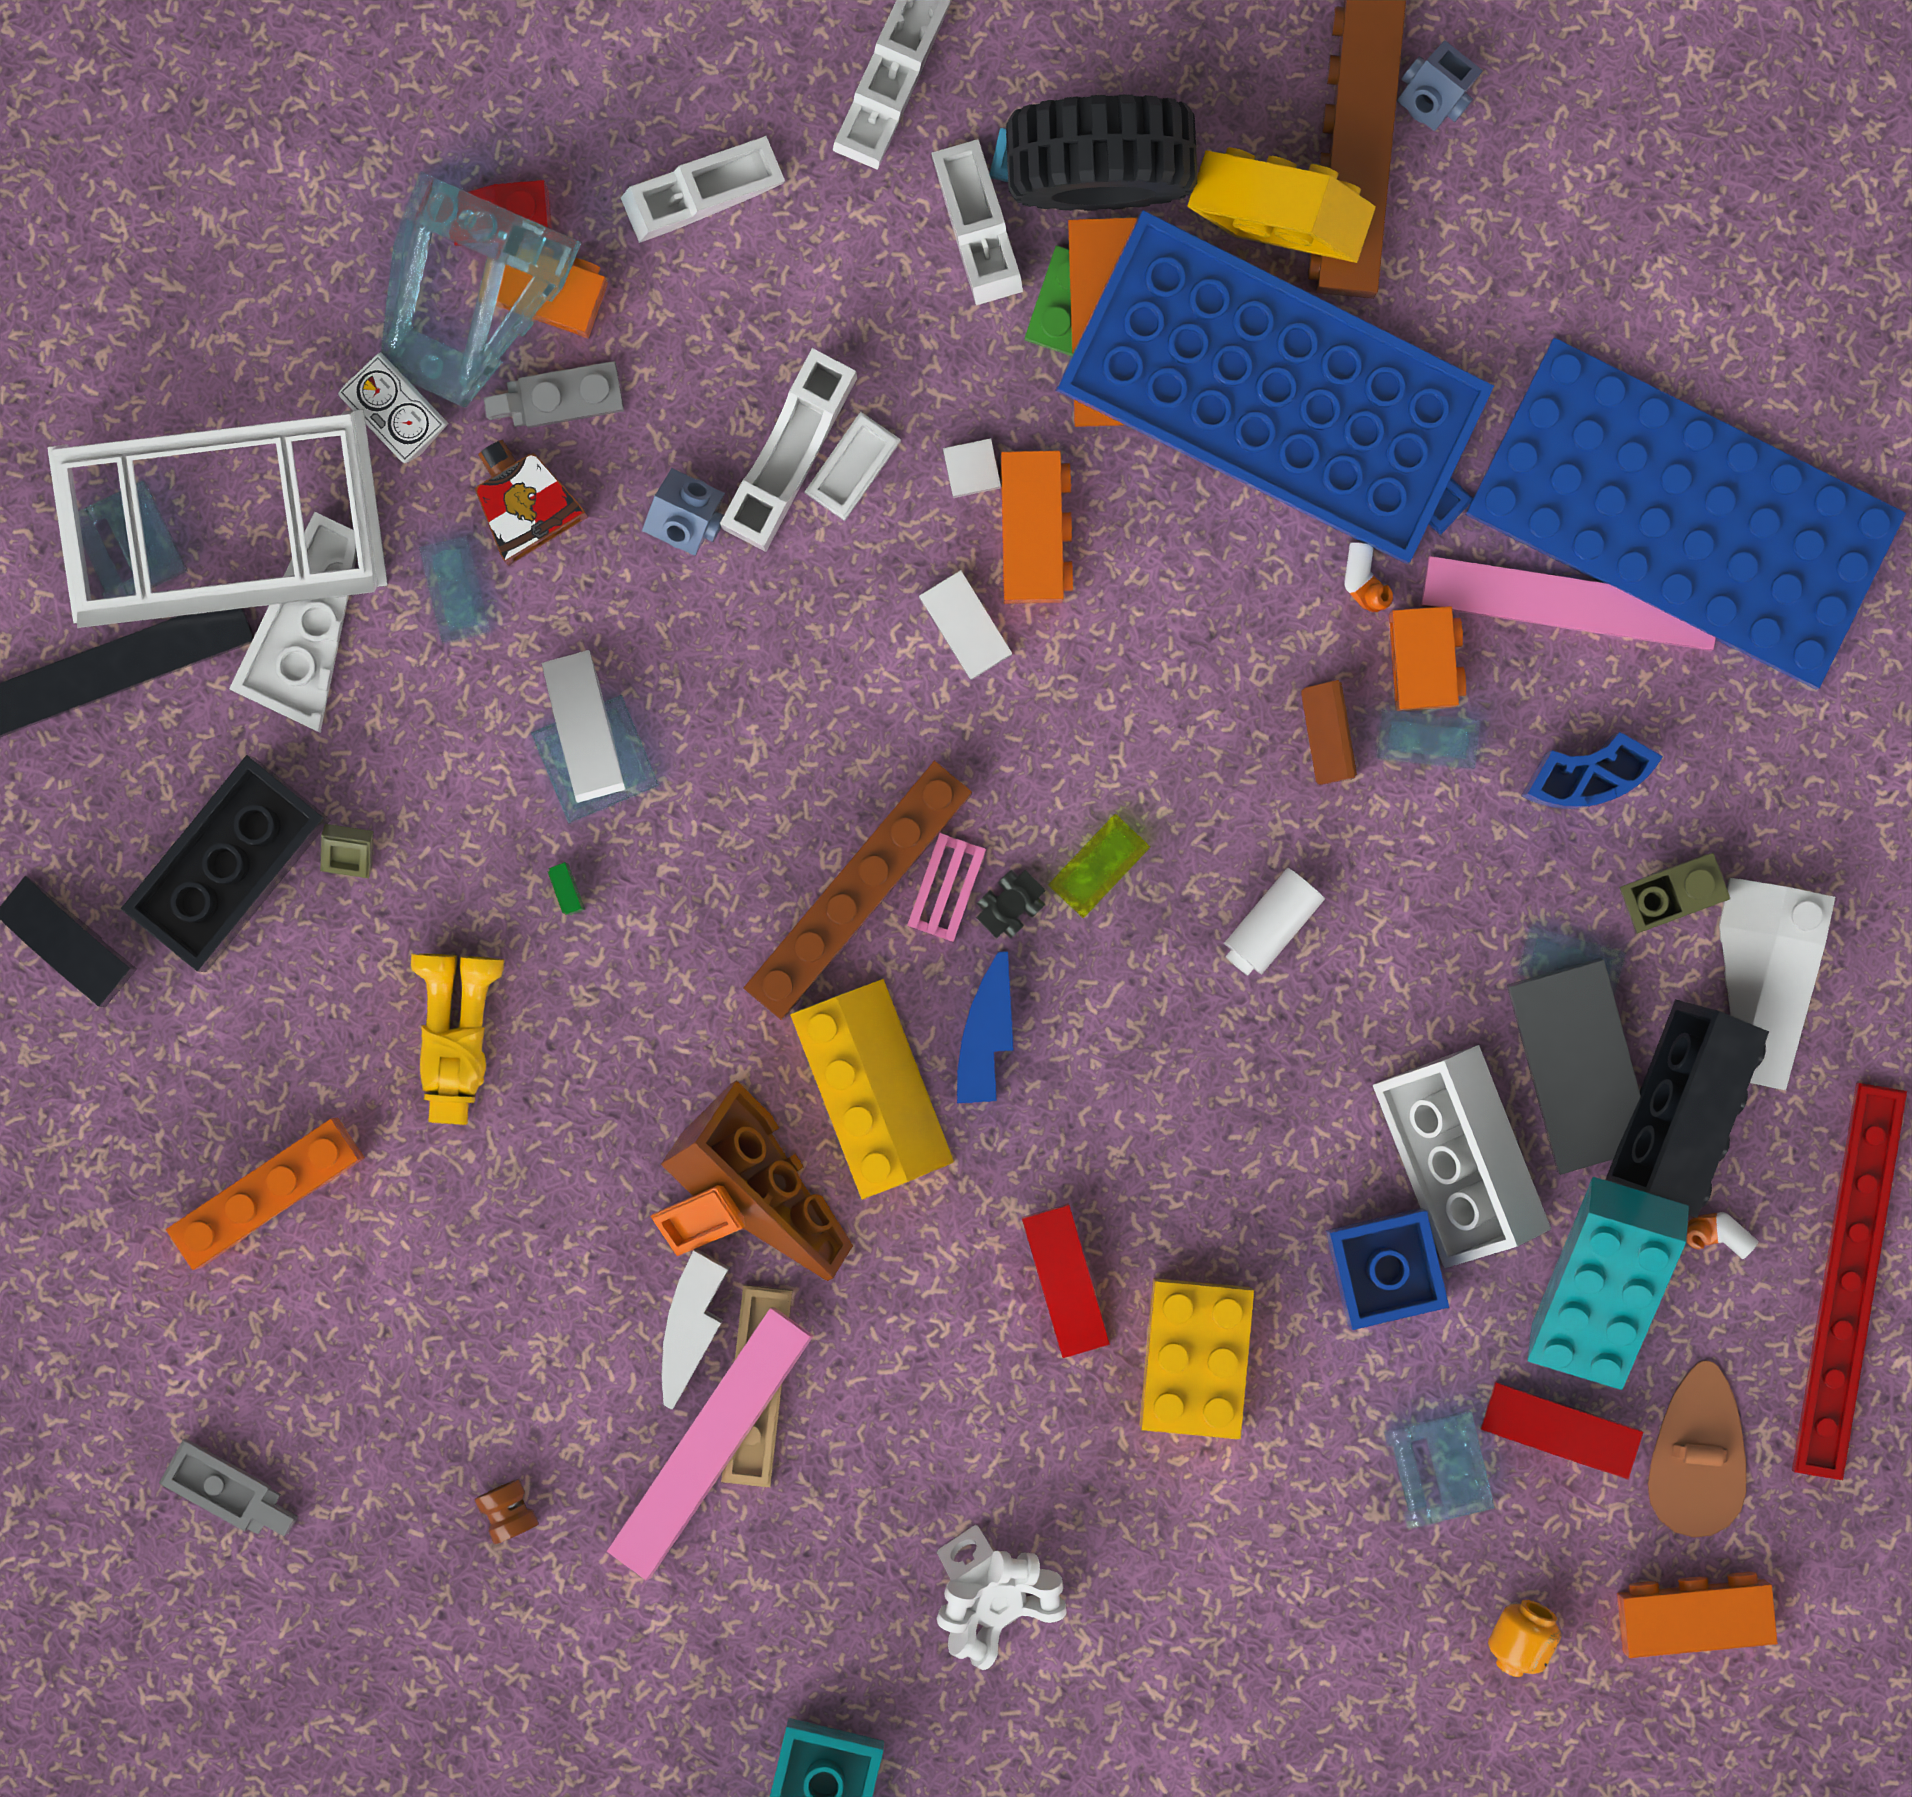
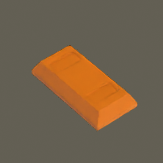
[650,1185,745,1256]

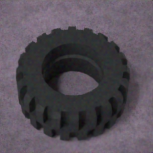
[1006,94,1197,211]

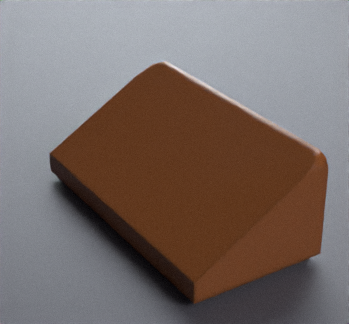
[1301,680,1357,785]

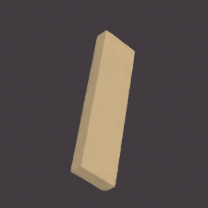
[721,1285,793,1488]

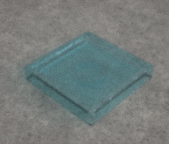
[531,695,660,824]

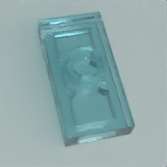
[1516,927,1626,995]

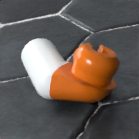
[1344,543,1393,612]
[1686,1212,1759,1259]

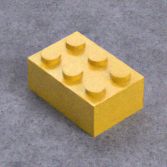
[1187,147,1376,263]
[1139,1278,1254,1439]

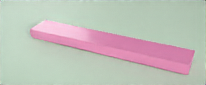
[1421,556,1716,651]
[607,1307,814,1580]

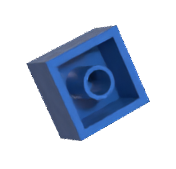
[1325,1208,1450,1330]

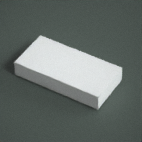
[804,412,901,521]
[919,570,1012,680]

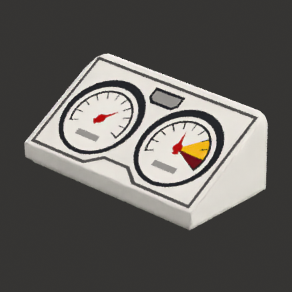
[338,352,449,463]

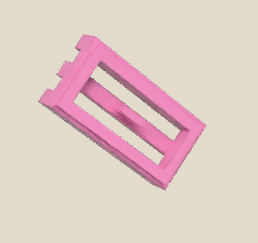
[907,833,986,942]

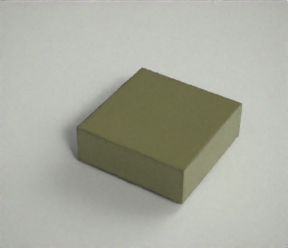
[320,824,374,879]

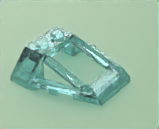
[381,171,582,407]

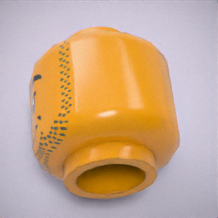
[1488,1600,1562,1677]

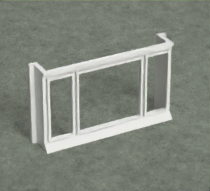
[47,409,388,628]

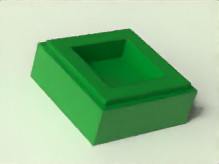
[547,862,585,916]

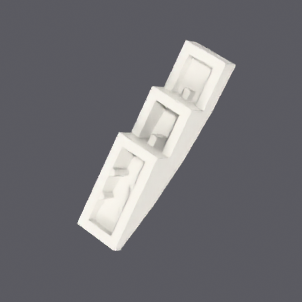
[833,0,952,170]

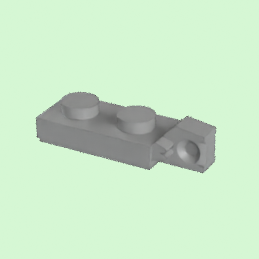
[483,361,624,428]
[159,1439,298,1536]

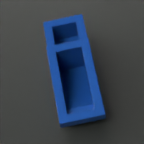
[957,951,1014,1103]

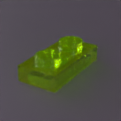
[1047,814,1150,918]

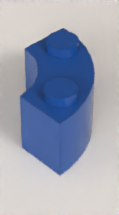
[1521,732,1663,809]

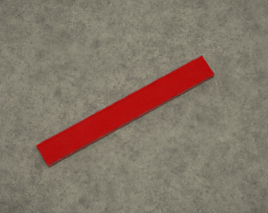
[1792,1083,1907,1481]

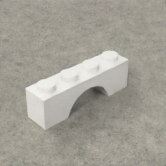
[720,348,857,552]

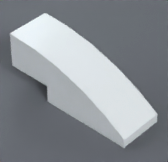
[621,136,785,243]
[931,139,1023,305]
[542,650,625,803]
[662,1249,730,1410]

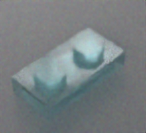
[419,536,492,644]
[1376,709,1480,770]

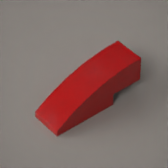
[1021,1203,1110,1358]
[1480,1382,1644,1480]

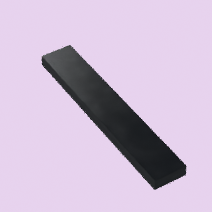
[0,608,254,737]

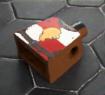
[475,439,588,566]

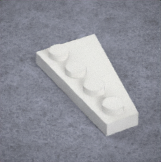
[229,512,357,732]

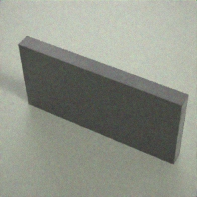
[1507,958,1641,1175]

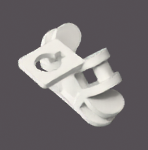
[937,1525,1067,1670]

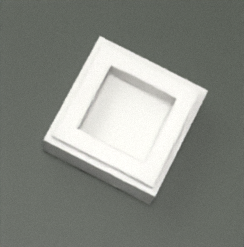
[943,438,1001,498]

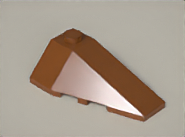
[660,1080,853,1281]

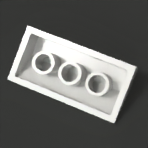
[1373,1045,1551,1268]

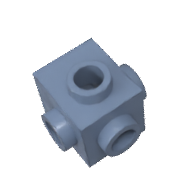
[1397,40,1483,131]
[642,468,725,556]

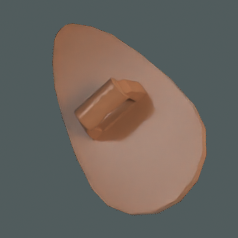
[1647,1360,1746,1538]

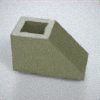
[1619,853,1730,934]

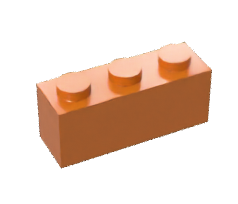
[1001,451,1073,604]
[1617,1572,1778,1658]

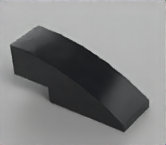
[0,876,137,1007]

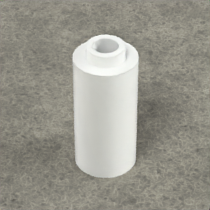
[1224,868,1325,976]

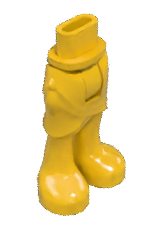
[411,953,504,1125]

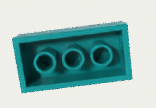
[1527,1177,1689,1390]
[770,1718,884,1797]

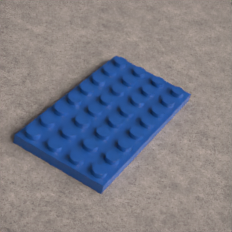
[1055,210,1494,564]
[1465,338,1906,690]

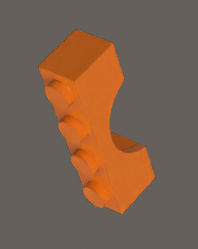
[165,1117,365,1271]

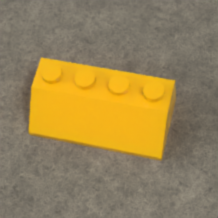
[790,979,954,1200]

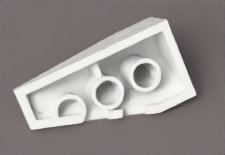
[1719,878,1835,1090]

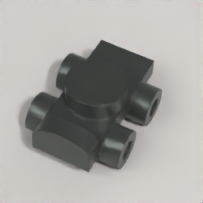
[976,869,1046,939]

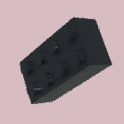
[121,755,331,972]
[1605,999,1769,1218]

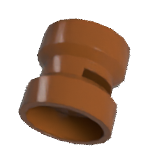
[474,1479,539,1545]

